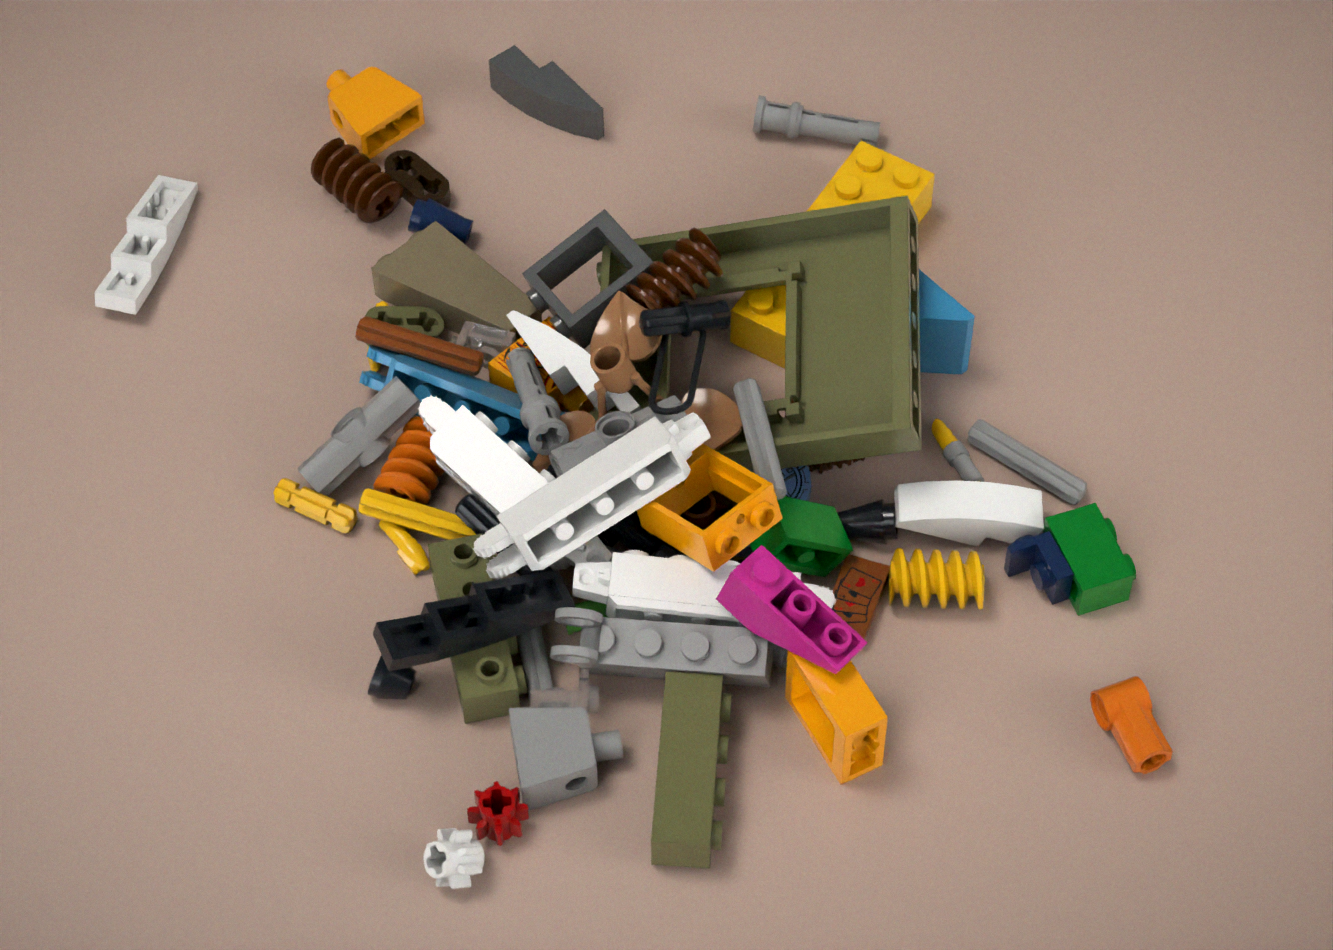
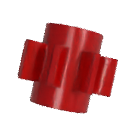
[467,781,529,846]

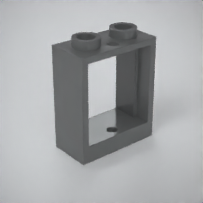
[522,209,653,349]

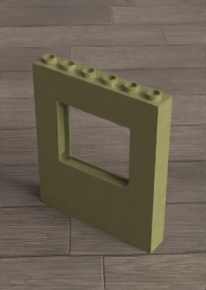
[590,196,922,473]

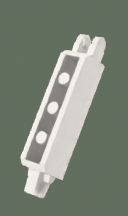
[417,395,612,570]
[473,412,711,580]
[572,550,837,628]

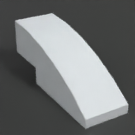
[894,480,1044,547]

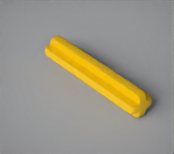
[358,488,477,540]

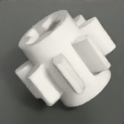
[423,828,485,889]

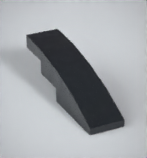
[373,570,575,672]

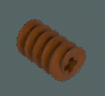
[310,137,403,223]
[626,227,724,309]

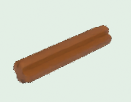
[355,316,484,376]

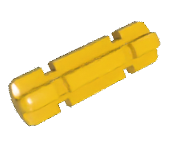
[273,478,358,533]

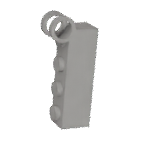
[550,607,774,687]

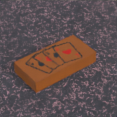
[832,554,890,640]

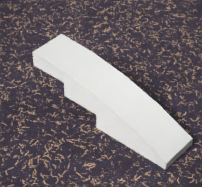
[94,175,198,315]
[506,310,642,414]

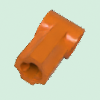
[1090,676,1173,775]

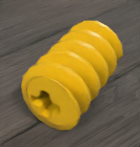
[888,548,985,610]

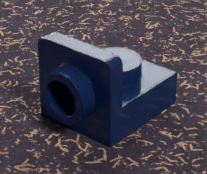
[1004,531,1074,605]

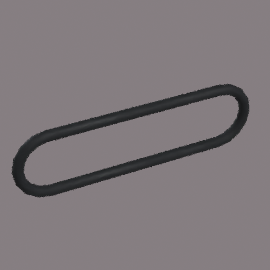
[648,330,707,415]

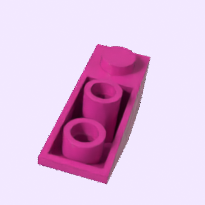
[716,545,868,674]

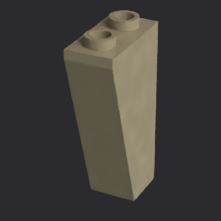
[371,221,542,353]

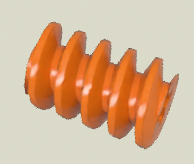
[373,416,444,504]

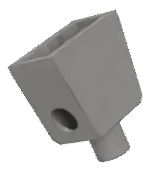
[509,707,623,811]

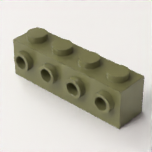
[428,534,527,724]
[651,671,732,868]

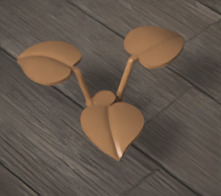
[532,291,743,473]

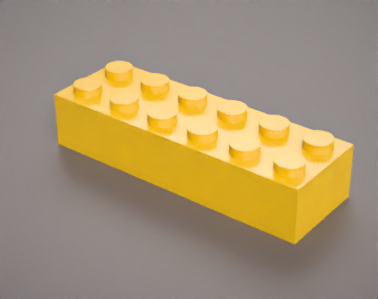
[730,141,935,369]

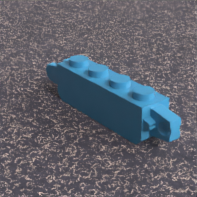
[359,345,565,461]

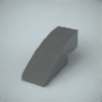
[489,45,604,140]

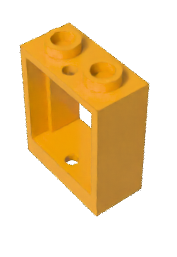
[637,444,783,572]
[785,651,888,785]

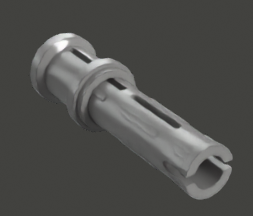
[753,95,881,147]
[506,347,570,455]

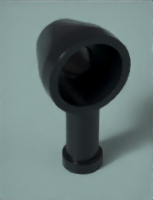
[368,655,417,699]

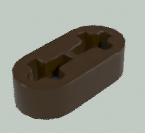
[384,150,451,208]

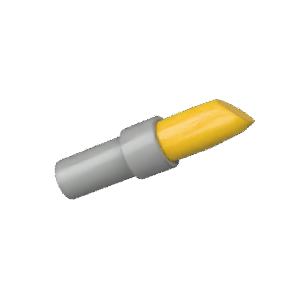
[931,418,984,482]

